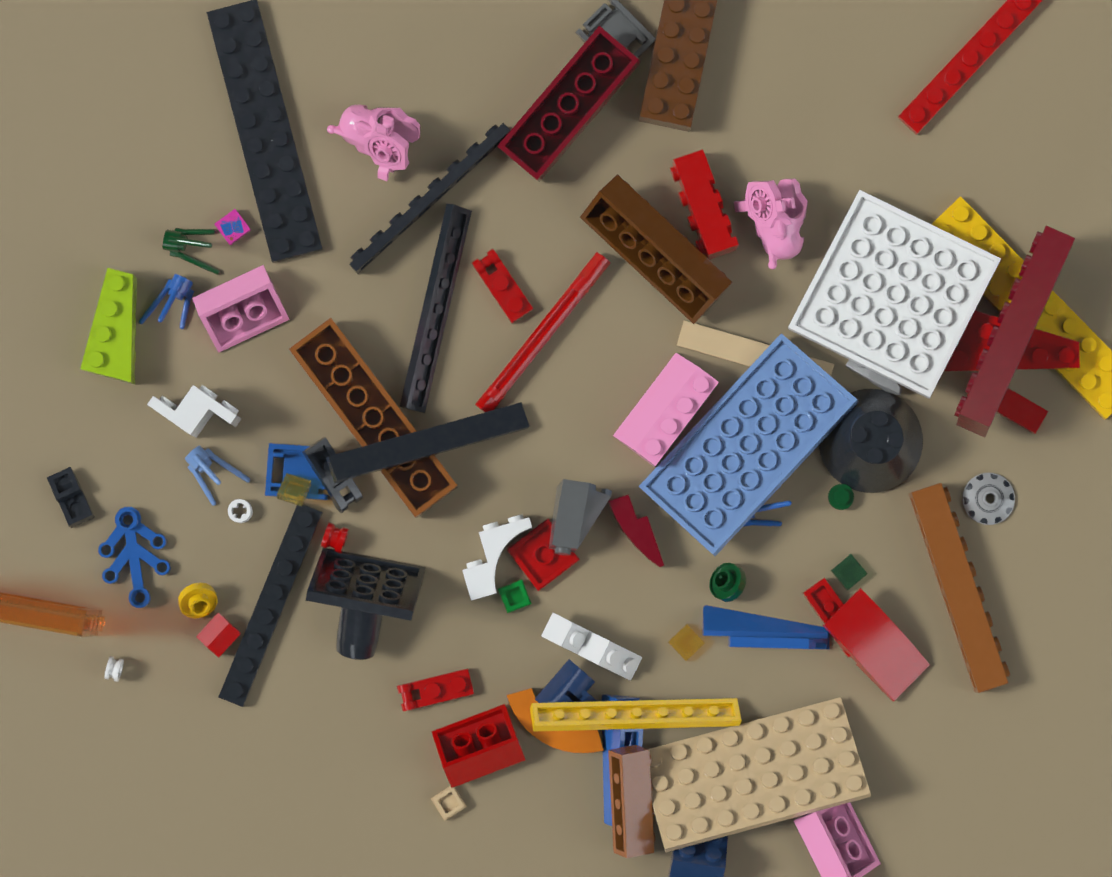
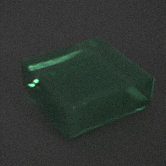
[830,554,868,591]

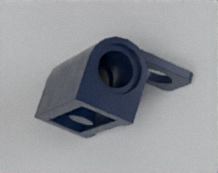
[535,659,597,703]

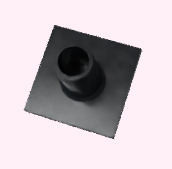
[305,548,426,660]

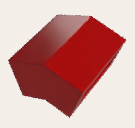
[196,613,241,658]

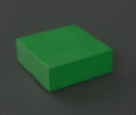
[498,580,532,613]

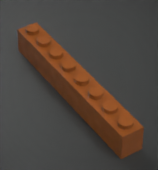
[908,483,1010,693]

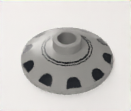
[962,473,1015,525]

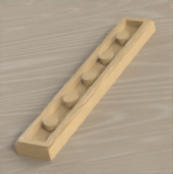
[676,320,834,376]

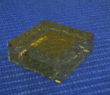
[277,473,311,506]
[668,624,705,661]

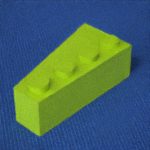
[80,268,137,384]

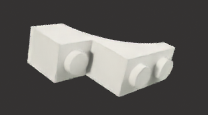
[462,514,532,601]
[541,613,642,681]

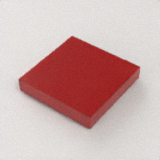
[507,518,580,591]

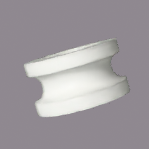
[228,499,253,523]
[105,656,124,682]

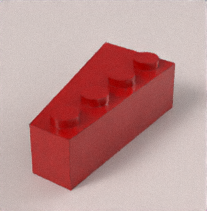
[670,149,739,260]

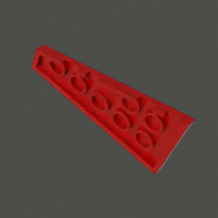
[944,311,1080,371]

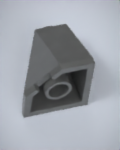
[549,479,612,555]

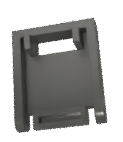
[575,0,656,58]

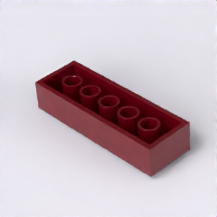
[497,26,641,182]

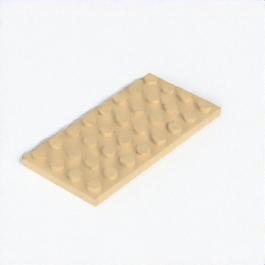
[649,697,871,853]

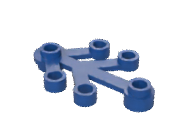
[98,507,171,608]

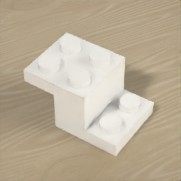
[147,385,241,438]

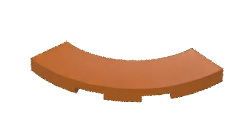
[507,688,603,753]

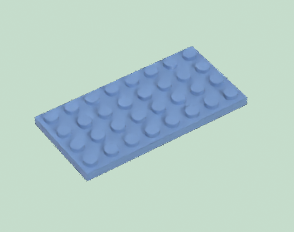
[639,333,858,556]

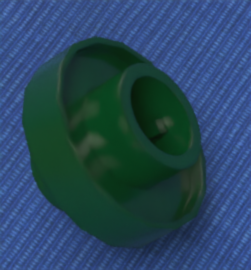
[709,563,746,602]

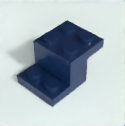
[668,836,728,877]

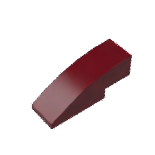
[608,494,664,568]

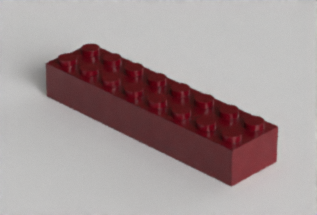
[954,225,1075,438]

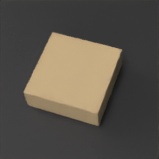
[430,786,467,821]

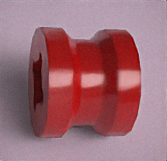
[321,522,349,553]

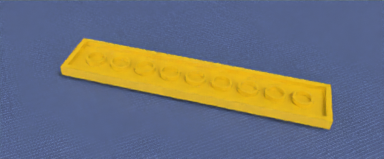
[931,196,1112,420]

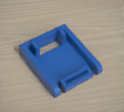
[265,443,329,500]

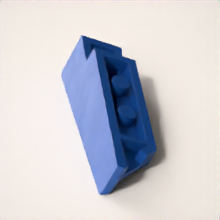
[702,605,830,649]
[602,694,643,826]

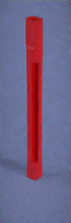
[475,252,611,412]

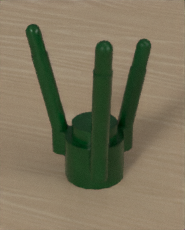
[162,228,220,275]

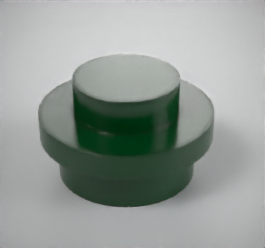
[828,484,854,510]

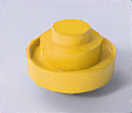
[178,582,218,619]

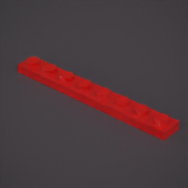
[898,0,1043,135]

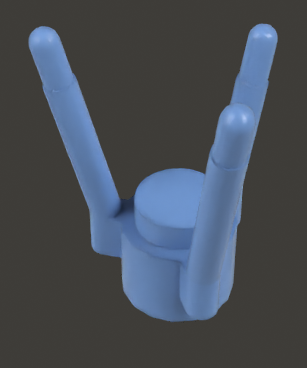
[185,445,250,506]

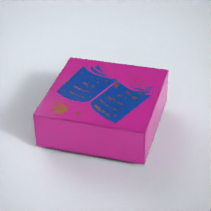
[214,209,251,246]

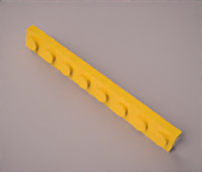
[530,698,742,731]

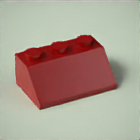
[431,704,526,788]

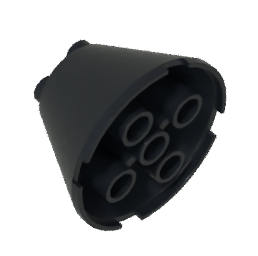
[818,389,923,493]

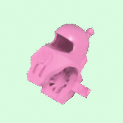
[327,105,420,181]
[734,179,808,269]

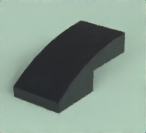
[47,467,95,528]

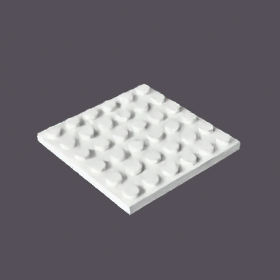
[788,190,1001,399]

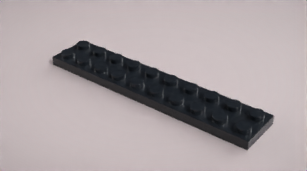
[206,0,323,263]

